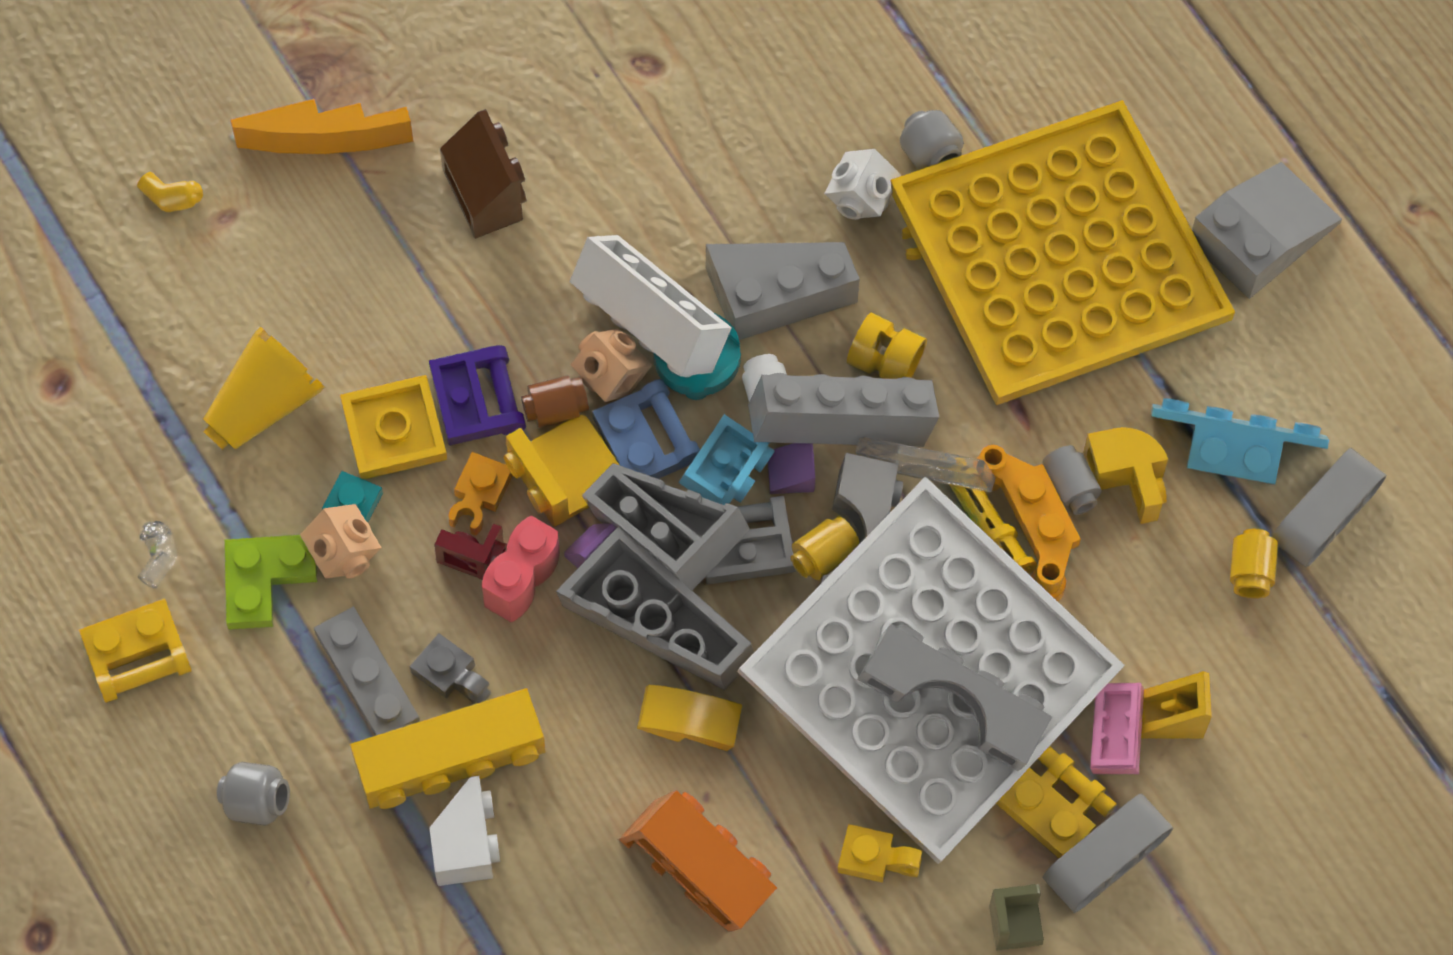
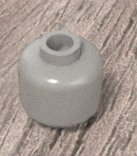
[900,110,964,170]
[217,762,290,825]

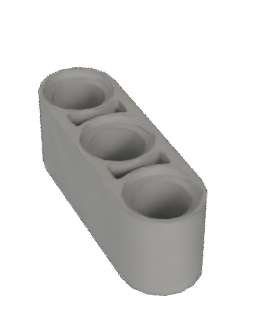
[1272,448,1387,568]
[1043,794,1173,913]

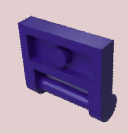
[429,345,527,446]

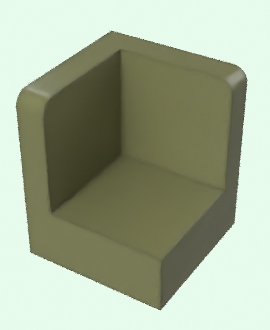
[989,884,1044,951]

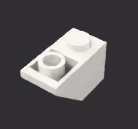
[429,776,500,886]

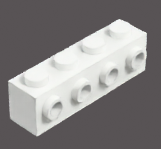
[570,235,732,377]

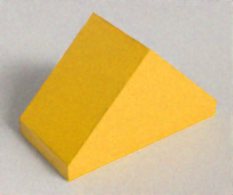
[1141,671,1212,739]

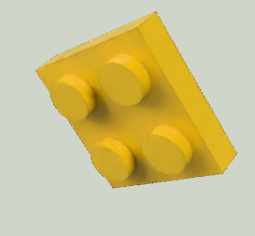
[340,375,447,480]

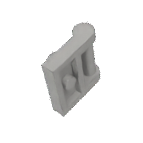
[705,496,796,584]

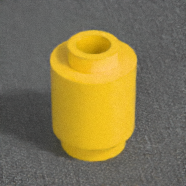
[790,516,859,580]
[1230,528,1278,599]

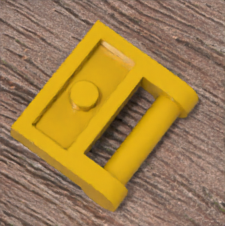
[79,598,192,703]

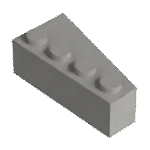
[556,526,754,690]

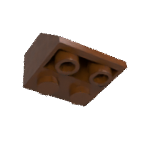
[440,109,527,239]

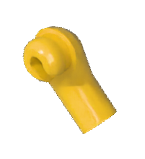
[137,172,203,212]

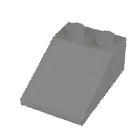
[1192,162,1342,299]

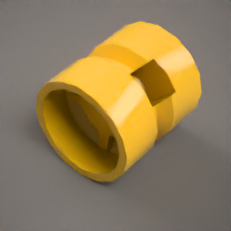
[846,312,927,379]

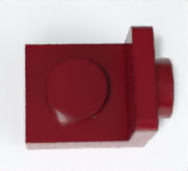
[434,523,507,580]

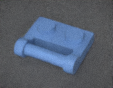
[592,379,700,479]

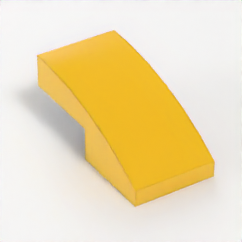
[637,684,742,751]

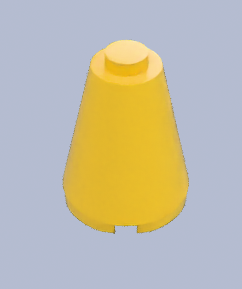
[203,327,325,450]

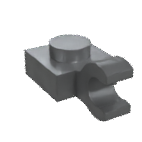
[410,633,491,704]

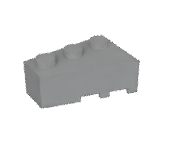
[706,242,860,340]
[582,463,750,590]

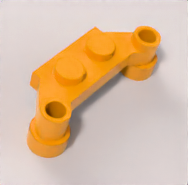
[972,445,1081,601]

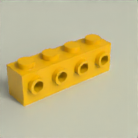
[350,688,546,809]

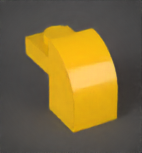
[1083,427,1168,524]

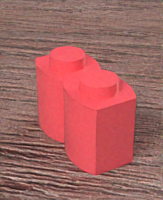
[482,515,560,622]

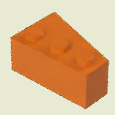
[618,790,777,932]

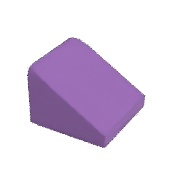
[768,443,815,494]
[564,524,616,568]

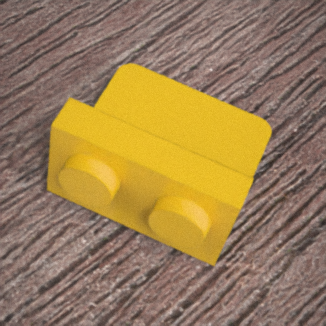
[503,415,619,527]

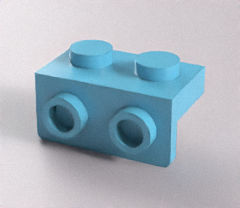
[678,414,775,505]

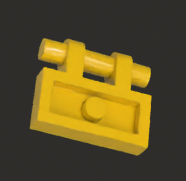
[996,746,1117,858]

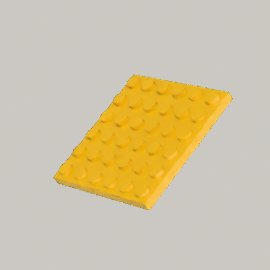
[890,100,1236,406]

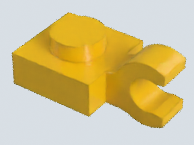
[838,824,922,883]

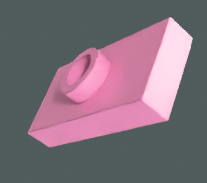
[1090,683,1144,774]

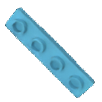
[1151,398,1329,484]

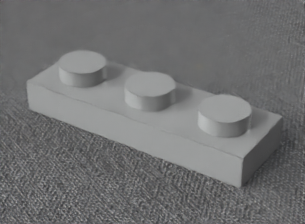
[314,606,420,736]

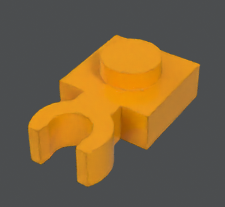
[448,452,513,536]

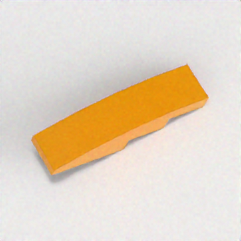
[231,99,414,154]

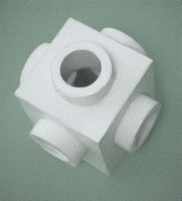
[824,149,901,220]

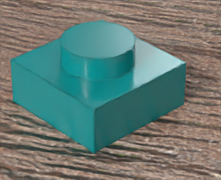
[322,471,383,522]

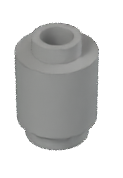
[1042,445,1102,515]

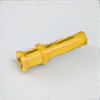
[941,458,1037,575]

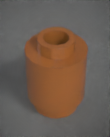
[521,375,589,428]

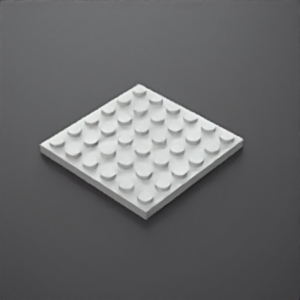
[737,477,1125,864]

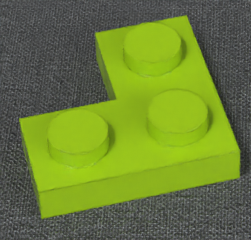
[224,535,317,630]

